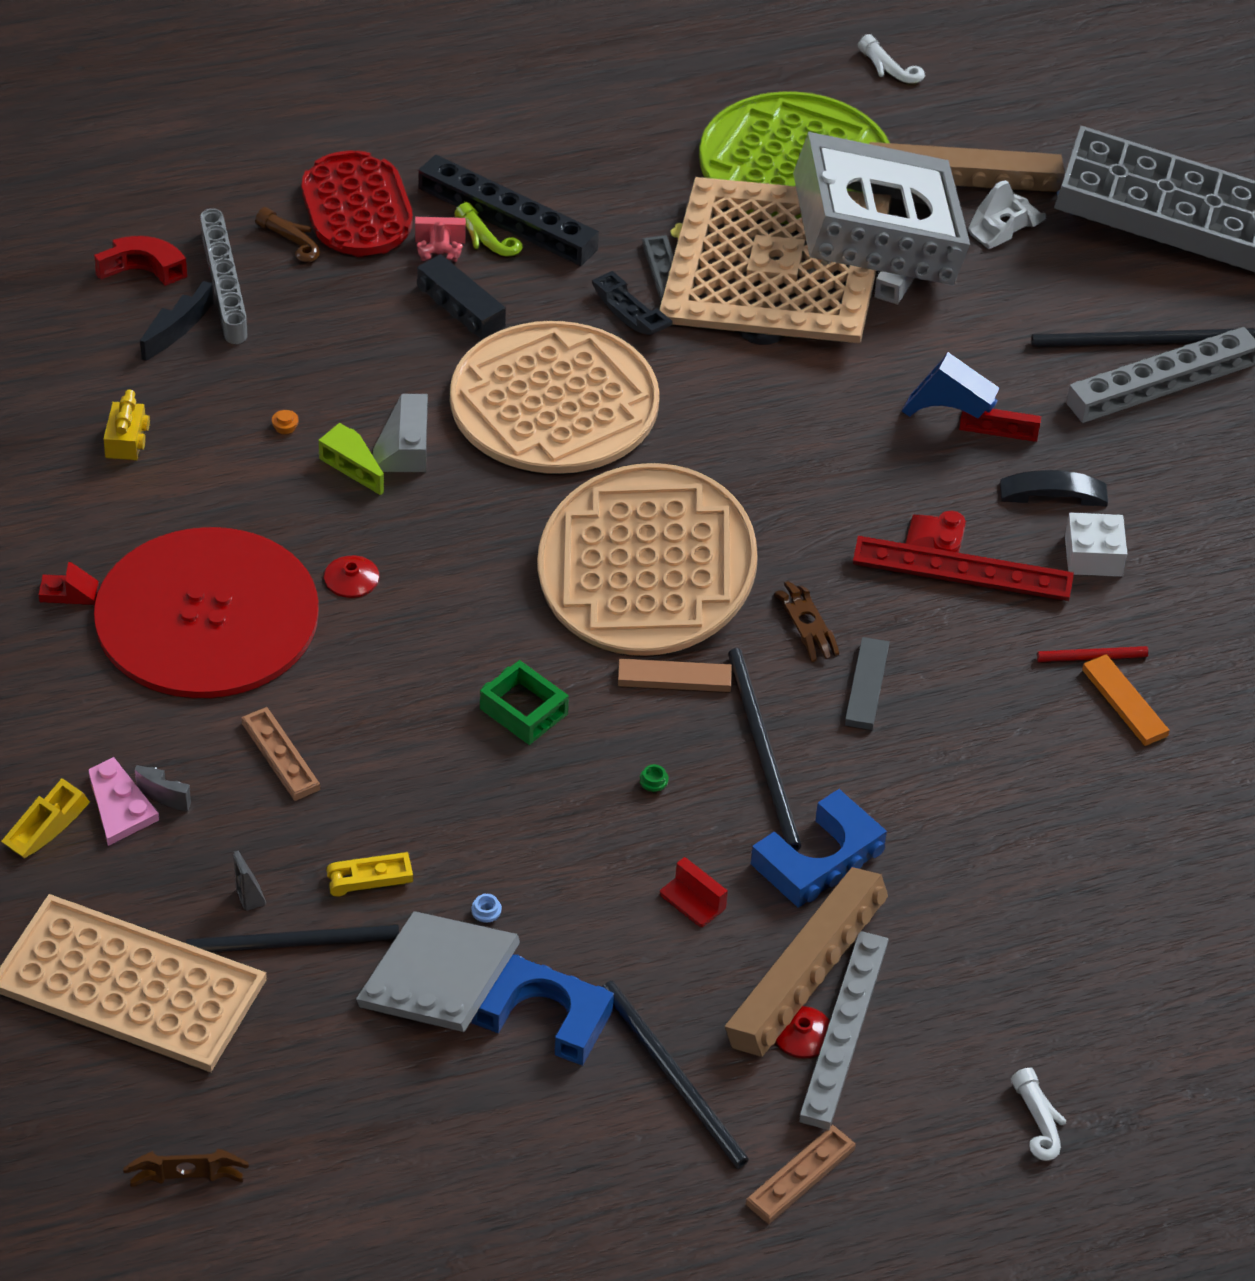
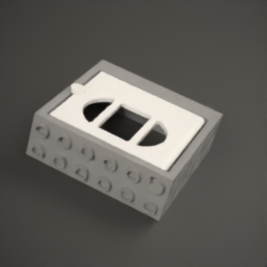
[793,132,970,285]

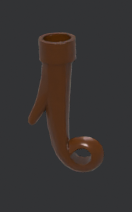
[255,207,320,263]

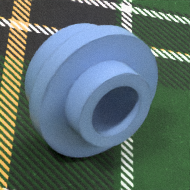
[472,894,501,922]

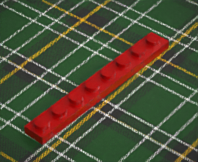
[853,536,1074,601]

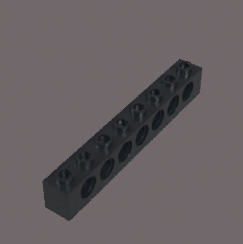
[418,154,599,266]

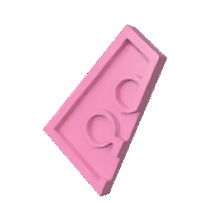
[88,757,159,846]

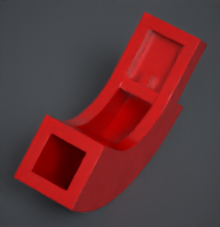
[94,236,188,286]

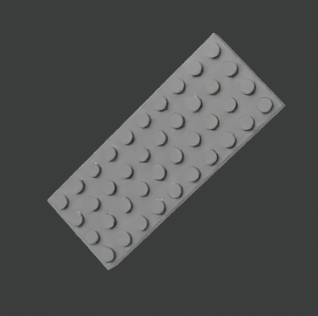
[1054,126,1255,272]

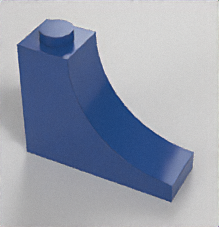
[902,353,999,419]

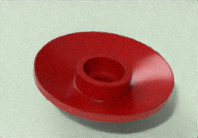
[324,555,379,598]
[775,1006,830,1058]

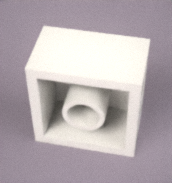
[1065,513,1127,577]

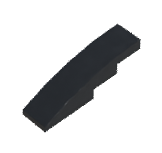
[140,281,214,361]

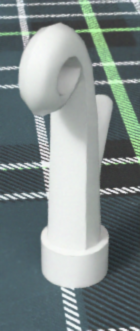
[857,34,925,84]
[1011,1068,1066,1161]

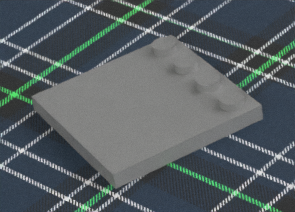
[356,911,520,1032]

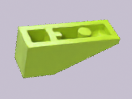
[319,423,384,495]

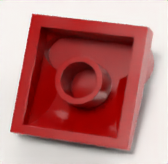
[906,511,966,553]

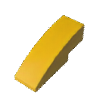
[1,778,90,858]

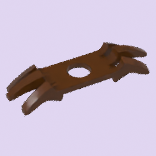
[774,581,839,662]
[123,1148,249,1187]

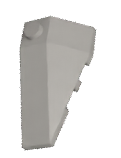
[373,394,428,472]

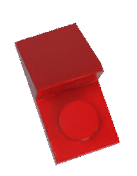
[39,562,99,605]

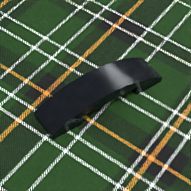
[592,271,673,335]
[1000,470,1108,507]

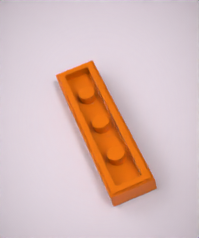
[1082,654,1170,746]

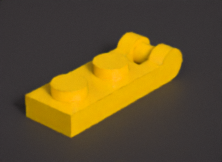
[326,852,413,896]

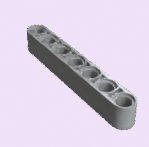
[200,209,247,344]

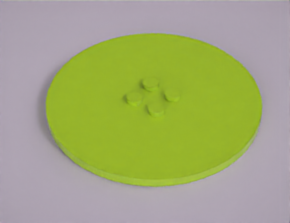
[699,92,890,224]

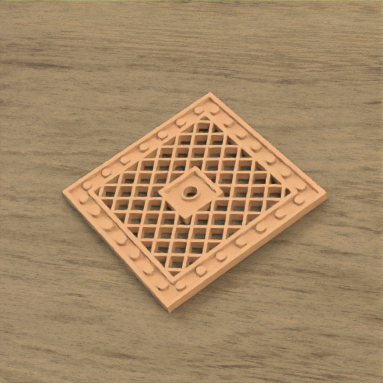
[660,177,891,343]

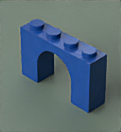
[751,789,887,908]
[471,954,614,1066]

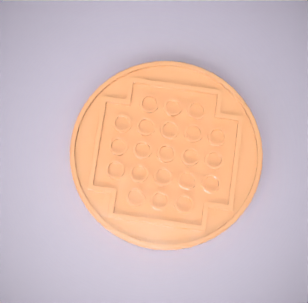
[450,321,659,473]
[537,463,758,656]

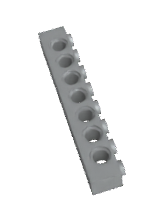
[1066,327,1255,423]

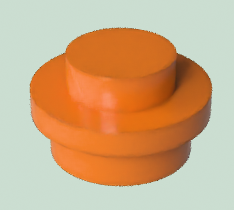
[272,410,299,434]

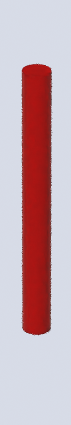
[1037,646,1149,662]

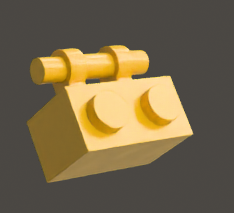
[104,390,150,460]

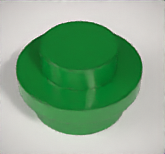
[640,764,669,792]

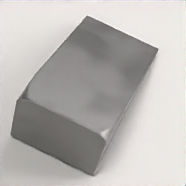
[233,851,266,911]

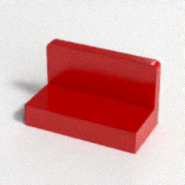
[660,857,728,928]

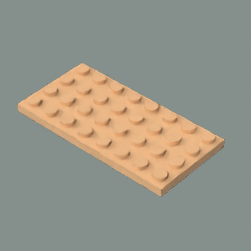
[0,894,267,1072]

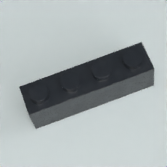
[416,254,506,339]

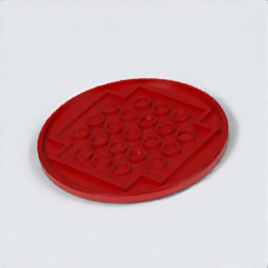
[94,527,319,698]

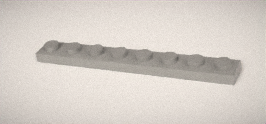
[799,931,889,1130]

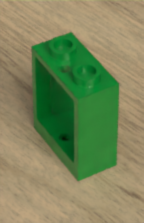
[480,660,569,745]

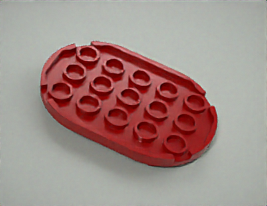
[302,151,413,257]

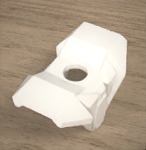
[968,180,1046,249]

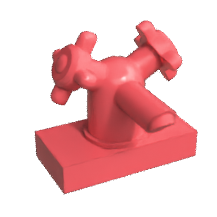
[415,217,466,262]

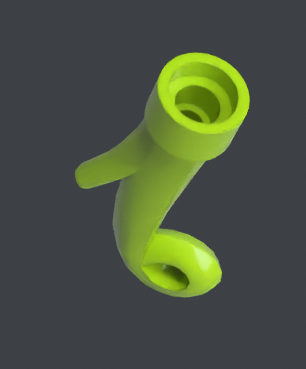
[454,202,522,257]

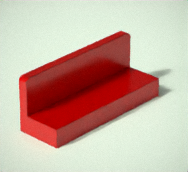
[959,409,1041,442]

